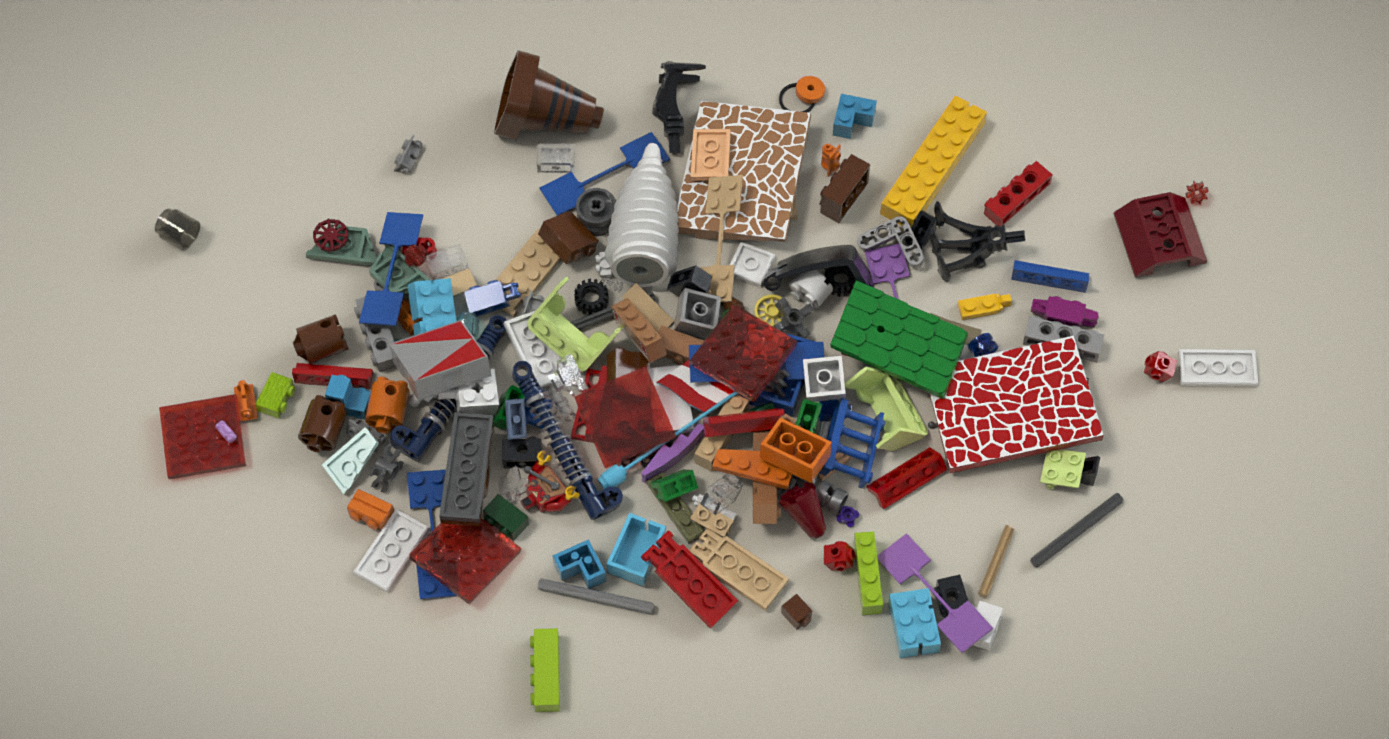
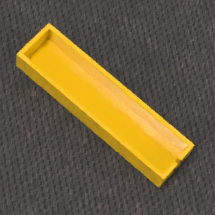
[880,95,987,228]

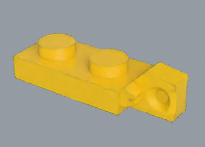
[957,294,1012,320]

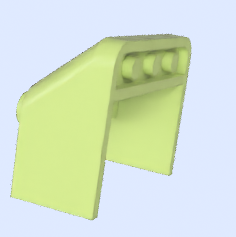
[528,277,624,372]
[845,367,928,451]

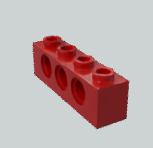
[984,161,1053,227]

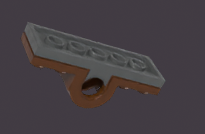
[439,412,494,526]

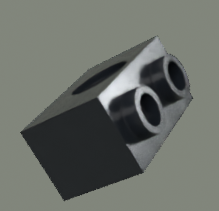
[667,265,712,297]
[502,437,542,469]
[933,574,968,618]

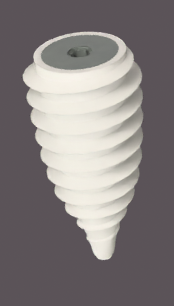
[605,143,679,287]

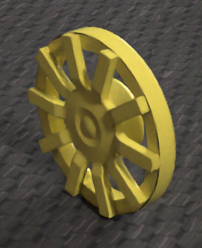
[754,295,783,328]

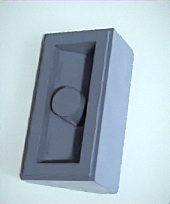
[505,398,527,440]

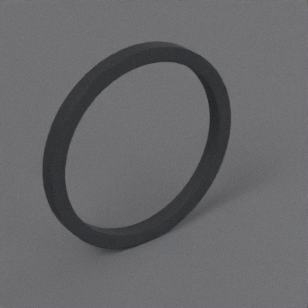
[779,83,815,112]

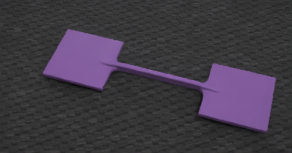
[865,244,910,299]
[877,533,993,653]

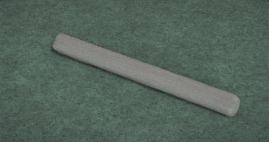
[538,578,654,614]

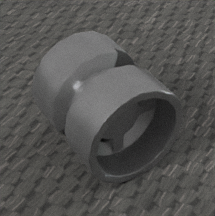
[817,480,849,515]

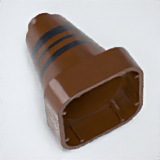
[494,50,604,140]

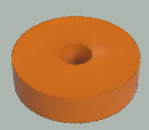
[795,76,825,104]

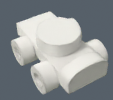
[596,252,612,278]

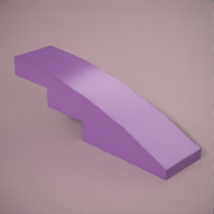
[641,423,705,483]

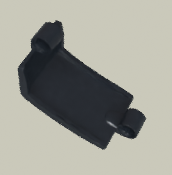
[764,245,875,291]

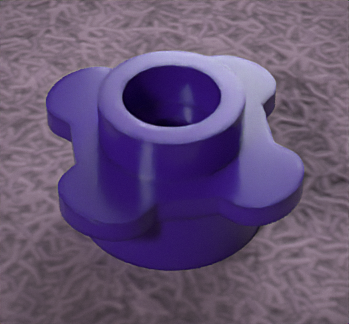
[836,506,859,528]

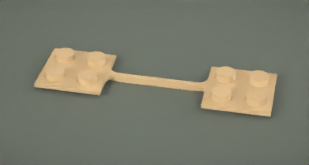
[701,175,743,302]

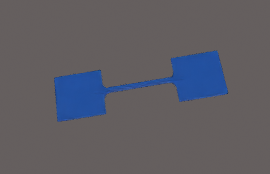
[539,132,670,216]
[359,212,424,326]
[689,342,824,383]
[407,469,460,599]

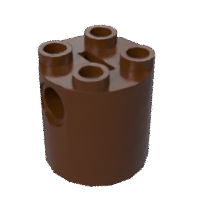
[293,314,349,364]
[298,395,347,453]

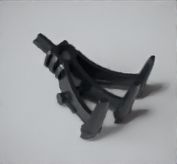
[652,61,706,154]
[930,201,1026,282]

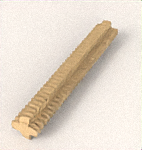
[978,525,1015,599]

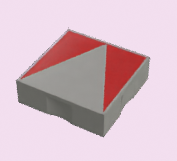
[389,320,492,401]

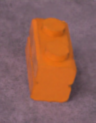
[347,489,394,530]

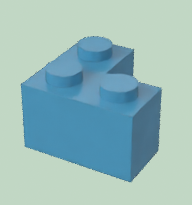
[832,94,877,139]
[325,375,370,420]
[552,539,606,589]

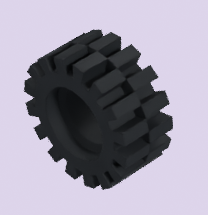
[824,266,857,297]
[574,279,609,315]

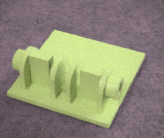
[1040,449,1086,490]

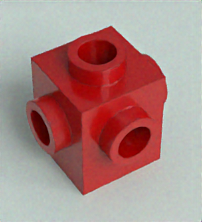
[1144,351,1177,382]
[824,541,856,571]

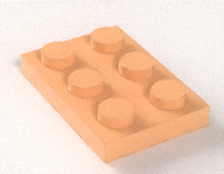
[691,129,731,181]

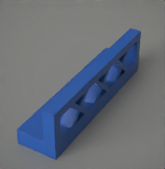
[1011,260,1089,293]

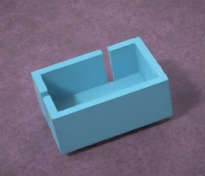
[408,278,456,335]
[607,513,666,586]
[888,588,941,658]

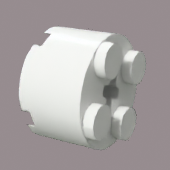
[789,270,833,311]

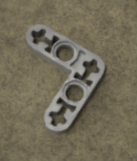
[857,216,925,267]

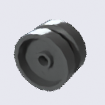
[576,188,616,236]

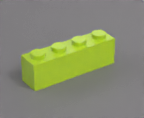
[853,531,883,615]
[530,628,560,712]

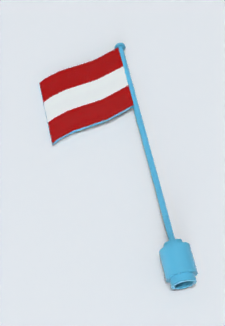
[598,360,747,489]

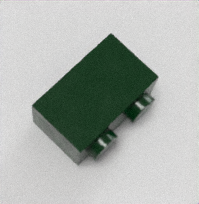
[483,494,529,541]

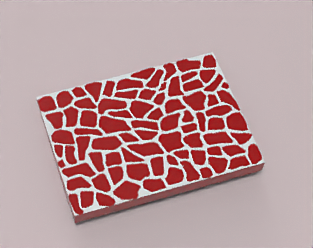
[929,336,1103,473]

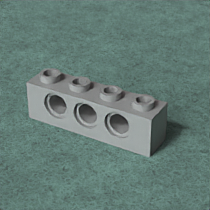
[354,297,396,372]
[1023,316,1104,363]

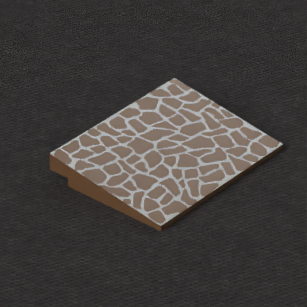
[676,101,811,242]

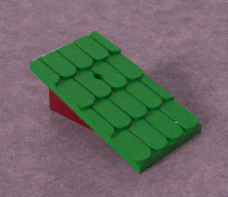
[830,281,968,399]

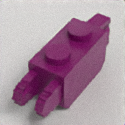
[1031,296,1099,328]

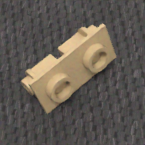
[690,502,734,537]

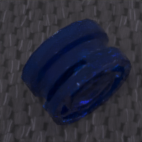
[968,333,998,357]

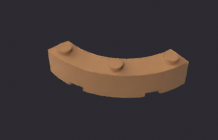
[752,429,781,524]

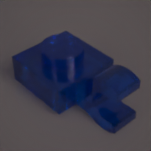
[819,400,852,421]

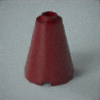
[779,482,826,539]

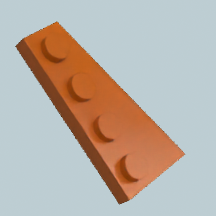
[712,449,793,490]

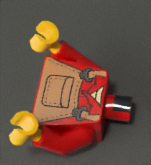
[520,451,580,513]

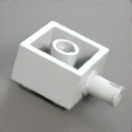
[437,369,499,414]

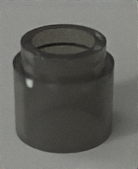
[155,208,200,251]

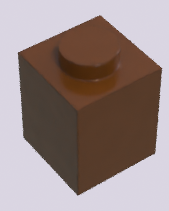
[781,594,812,630]

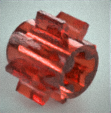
[1185,181,1209,204]
[404,244,427,267]

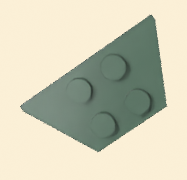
[306,224,376,266]
[369,245,430,295]

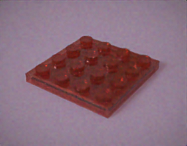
[689,304,798,402]
[574,366,677,469]
[159,394,246,479]
[409,518,521,604]

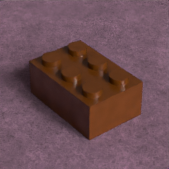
[819,154,870,223]

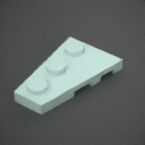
[322,427,379,495]

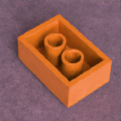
[760,417,832,483]

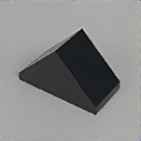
[905,210,938,250]
[1080,456,1101,486]

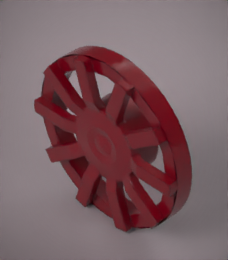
[313,218,349,252]

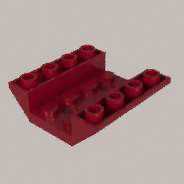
[1113,192,1207,278]

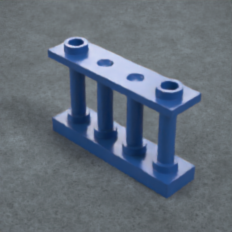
[819,398,885,489]

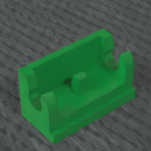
[650,469,698,502]

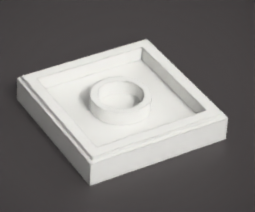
[730,242,775,288]

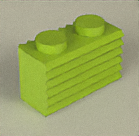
[255,372,295,418]

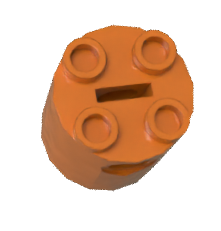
[365,377,410,433]

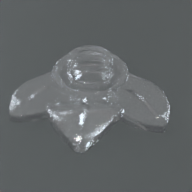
[498,466,529,505]

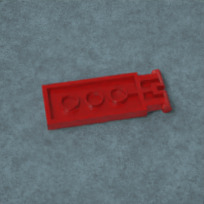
[641,531,738,629]

